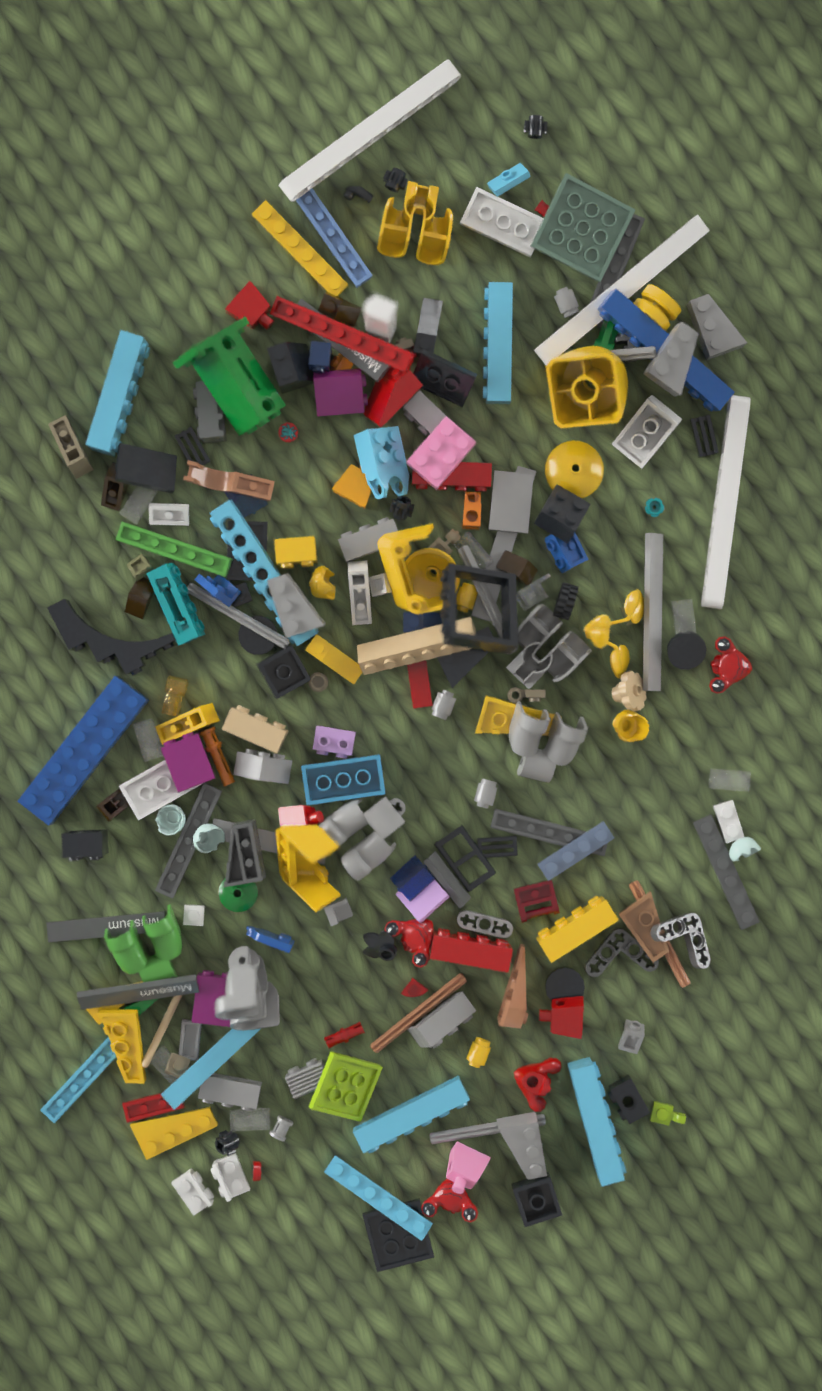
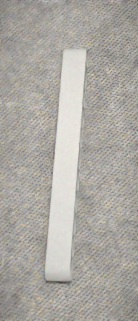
[279,59,461,202]
[534,215,710,365]
[701,395,751,609]

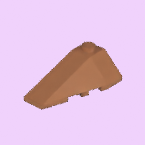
[497,944,528,1029]

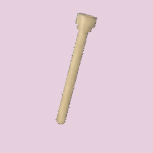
[142,995,182,1068]

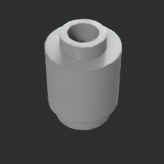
[554,287,579,318]
[432,690,456,720]
[474,779,497,809]

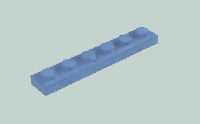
[296,189,373,288]

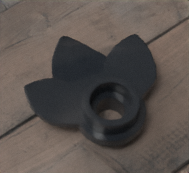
[363,931,398,961]

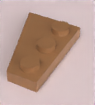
[618,891,669,963]

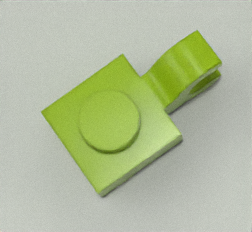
[650,1101,686,1126]

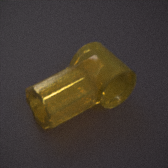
[161,675,189,717]

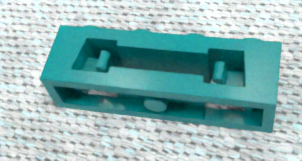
[146,563,206,646]

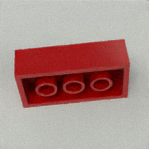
[429,928,513,973]

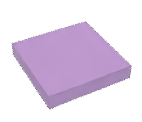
[396,868,450,923]

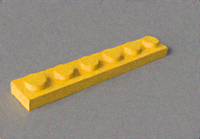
[252,200,349,297]

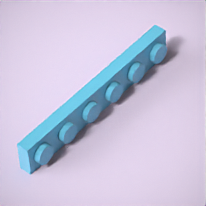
[324,1155,433,1241]

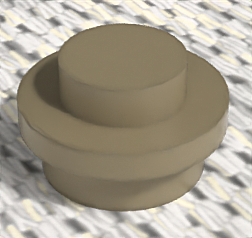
[308,672,328,692]

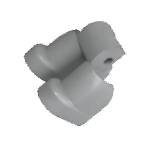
[506,604,592,689]
[509,701,588,783]
[317,796,405,881]
[215,946,280,1031]

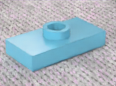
[487,163,531,197]

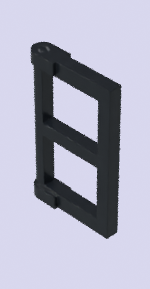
[434,825,497,892]

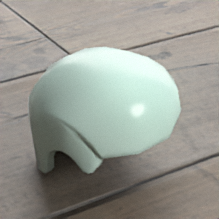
[155,804,186,836]
[193,823,225,853]
[729,837,761,862]

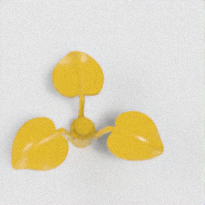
[584,589,644,679]

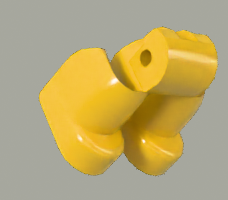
[377,181,453,265]

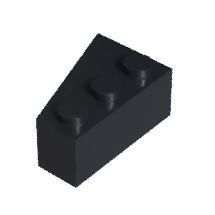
[436,627,493,688]

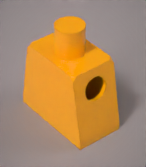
[332,464,372,509]

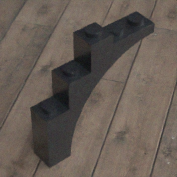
[47,599,176,676]

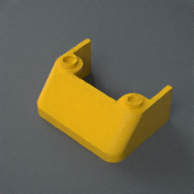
[378,524,443,614]
[276,825,341,912]

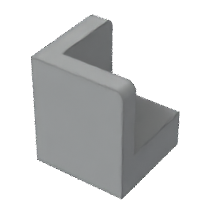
[324,897,353,926]

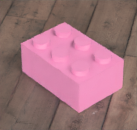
[407,416,476,490]

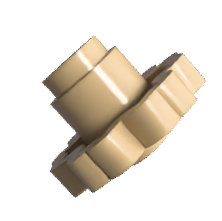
[612,671,647,711]

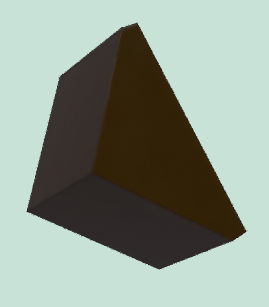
[496,550,538,587]
[124,577,154,619]
[96,788,130,821]

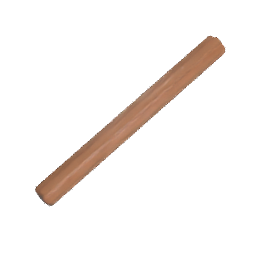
[629,880,690,988]
[370,973,467,1053]

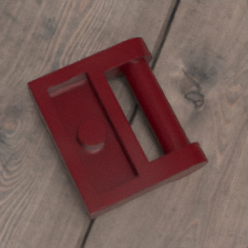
[513,879,560,923]

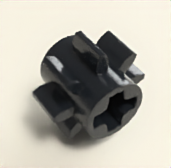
[524,115,548,139]
[383,168,408,193]
[389,496,415,520]
[215,1130,240,1156]

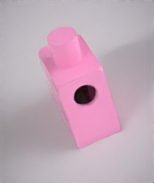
[446,1141,491,1194]

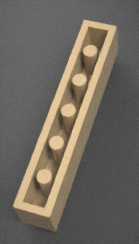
[357,617,477,675]

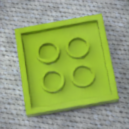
[309,1051,383,1122]

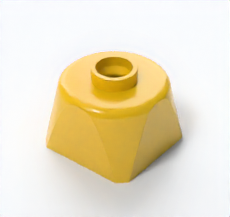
[546,346,628,428]

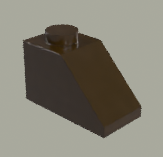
[101,462,129,511]

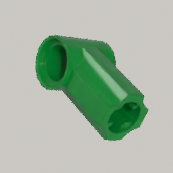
[594,320,618,350]

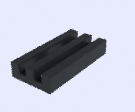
[690,414,719,458]
[174,427,211,466]
[477,836,518,858]

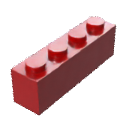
[412,462,492,492]

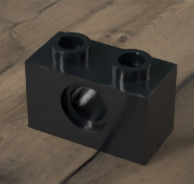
[608,1074,650,1124]

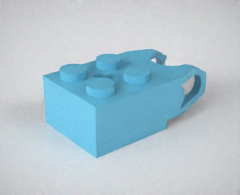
[354,426,409,499]

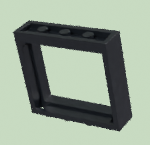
[440,563,518,655]

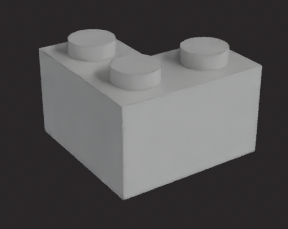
[233,749,292,784]

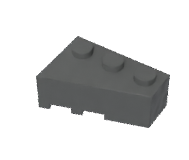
[193,381,227,444]
[224,819,266,887]

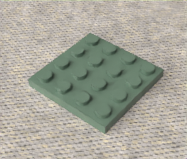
[530,173,635,282]

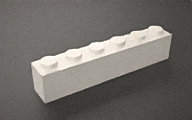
[364,294,397,343]

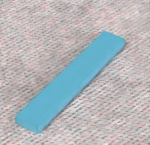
[161,1029,260,1110]
[40,1037,116,1123]

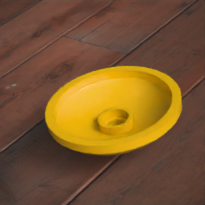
[545,441,604,499]
[405,548,460,599]

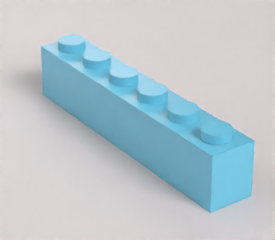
[483,282,513,404]
[353,1075,470,1153]

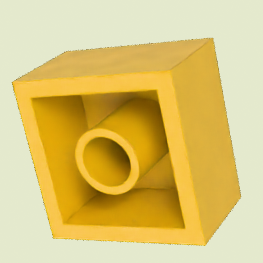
[274,536,318,569]

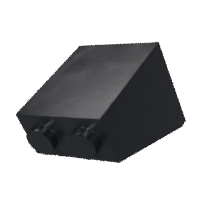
[267,342,314,394]

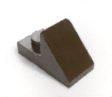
[318,292,362,326]

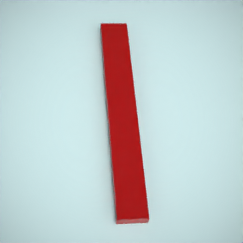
[269,296,415,373]

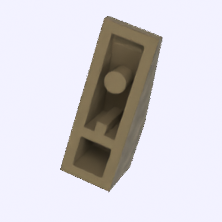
[48,415,94,479]

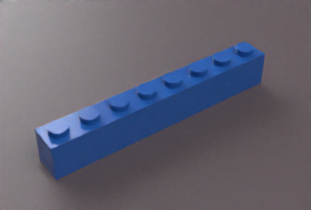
[597,289,735,412]

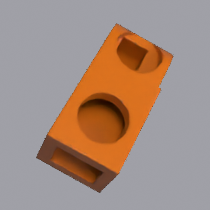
[462,491,481,530]

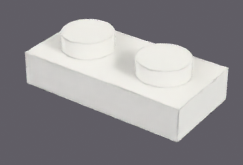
[149,503,190,526]
[713,800,744,843]

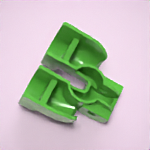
[104,904,182,982]

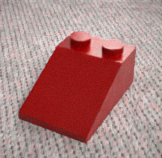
[363,366,423,427]

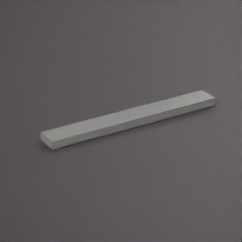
[471,466,536,622]
[643,533,663,691]

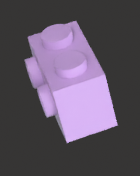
[313,726,356,759]

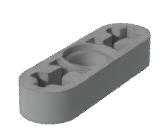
[457,910,513,938]

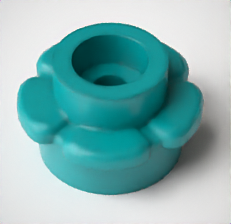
[645,498,664,517]

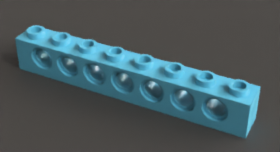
[210,499,319,646]

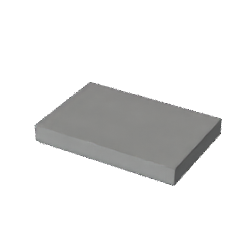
[489,470,534,534]

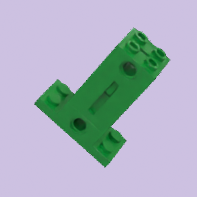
[173,317,286,436]

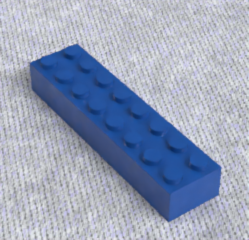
[17,676,149,826]

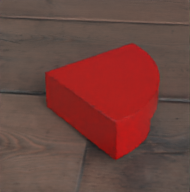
[401,977,428,997]

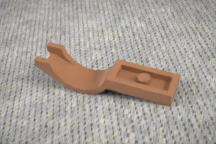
[183,460,275,501]

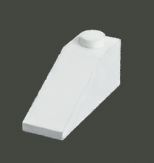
[348,560,372,625]

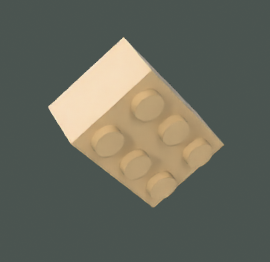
[222,705,288,753]

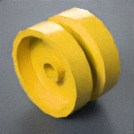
[634,284,682,331]

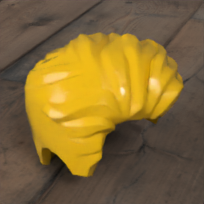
[309,566,336,600]
[612,710,649,742]

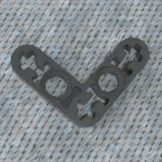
[650,913,711,969]
[585,928,659,977]

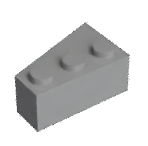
[686,294,747,361]
[643,322,699,397]
[267,573,326,638]
[407,992,476,1048]
[497,1112,547,1179]

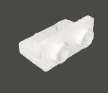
[211,1153,251,1202]
[171,1168,214,1215]

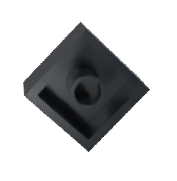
[534,484,591,544]
[256,645,311,699]
[61,829,109,861]
[511,1172,562,1227]

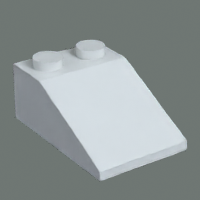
[612,395,682,469]

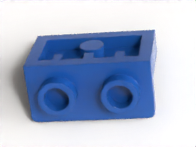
[544,533,588,573]
[194,574,241,607]

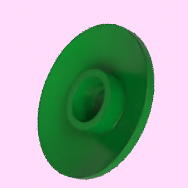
[219,878,258,912]

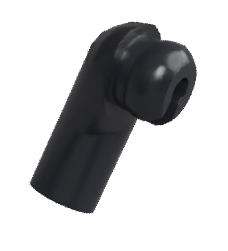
[343,186,374,203]

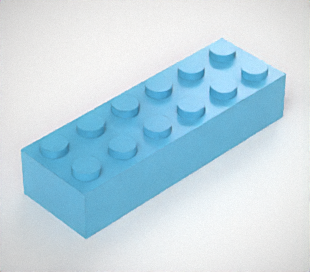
[86,330,150,457]
[567,1057,626,1186]

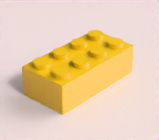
[536,896,619,963]

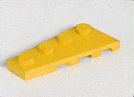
[475,695,562,736]
[97,1009,146,1084]
[130,1107,218,1160]

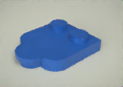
[246,926,295,953]

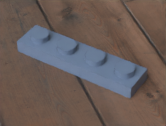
[537,821,614,881]

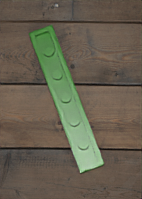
[115,521,233,578]

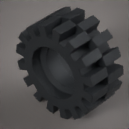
[553,582,579,620]

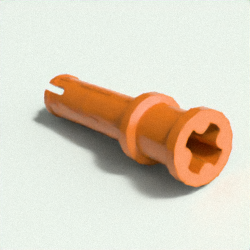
[199,726,235,786]

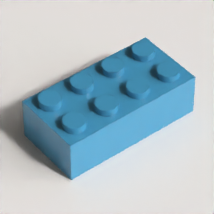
[301,754,385,805]

